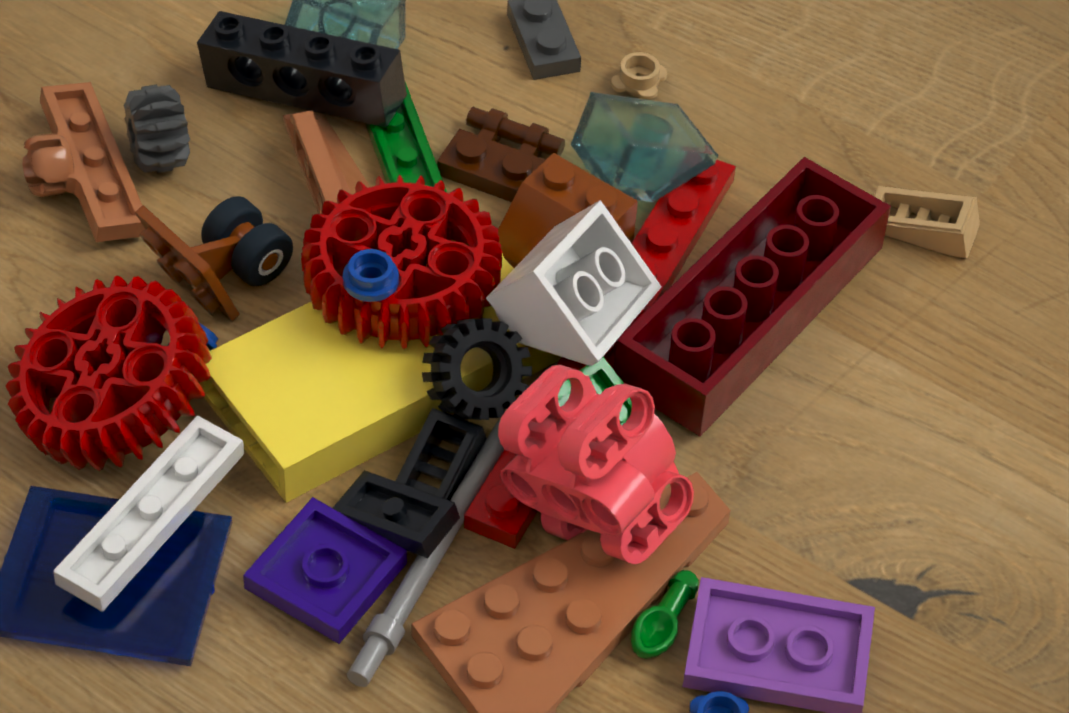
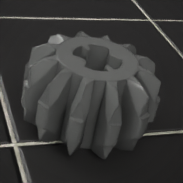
[124,84,190,173]

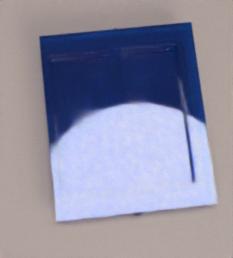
[0,486,233,667]

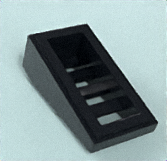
[396,408,487,501]

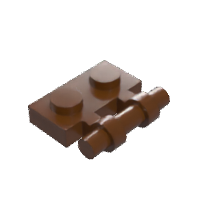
[437,106,565,202]

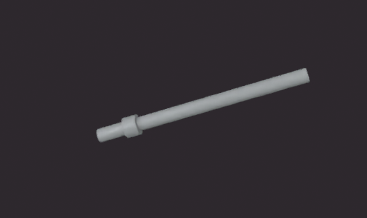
[347,420,504,687]

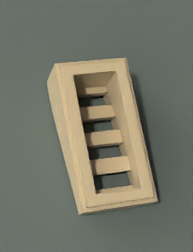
[874,186,980,258]

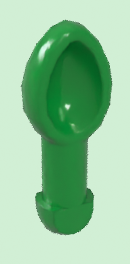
[631,570,699,659]

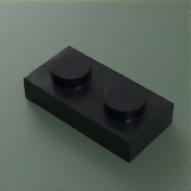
[333,470,460,558]

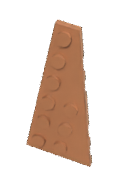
[411,472,731,713]

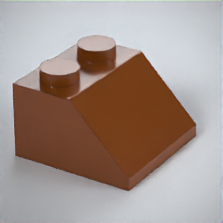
[498,153,638,268]

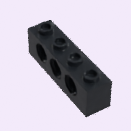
[197,11,407,128]

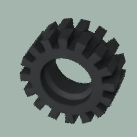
[422,318,532,420]

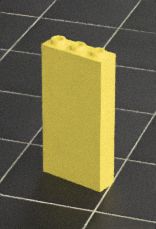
[199,240,561,503]

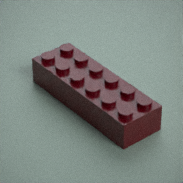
[613,157,891,437]

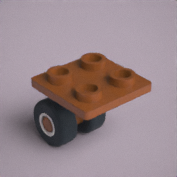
[135,196,293,321]

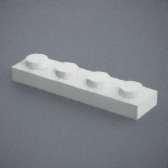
[53,415,244,612]

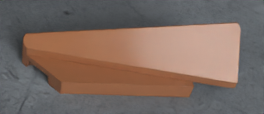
[283,110,370,214]

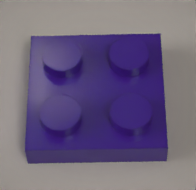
[243,497,407,644]

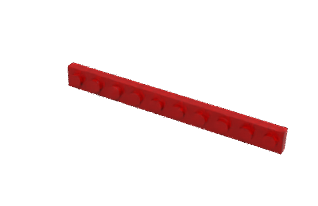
[464,149,736,549]

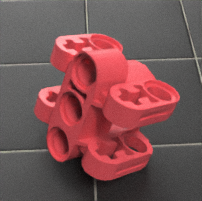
[498,365,694,564]

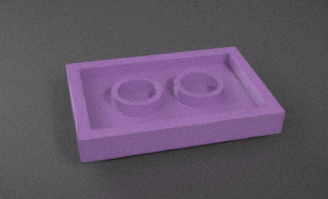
[682,577,875,713]

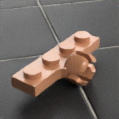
[22,82,145,242]

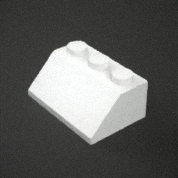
[486,200,662,366]

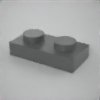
[507,0,581,80]

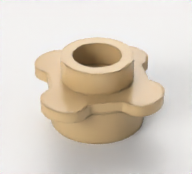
[611,52,667,100]

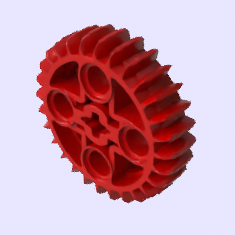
[301,174,502,350]
[5,275,212,471]

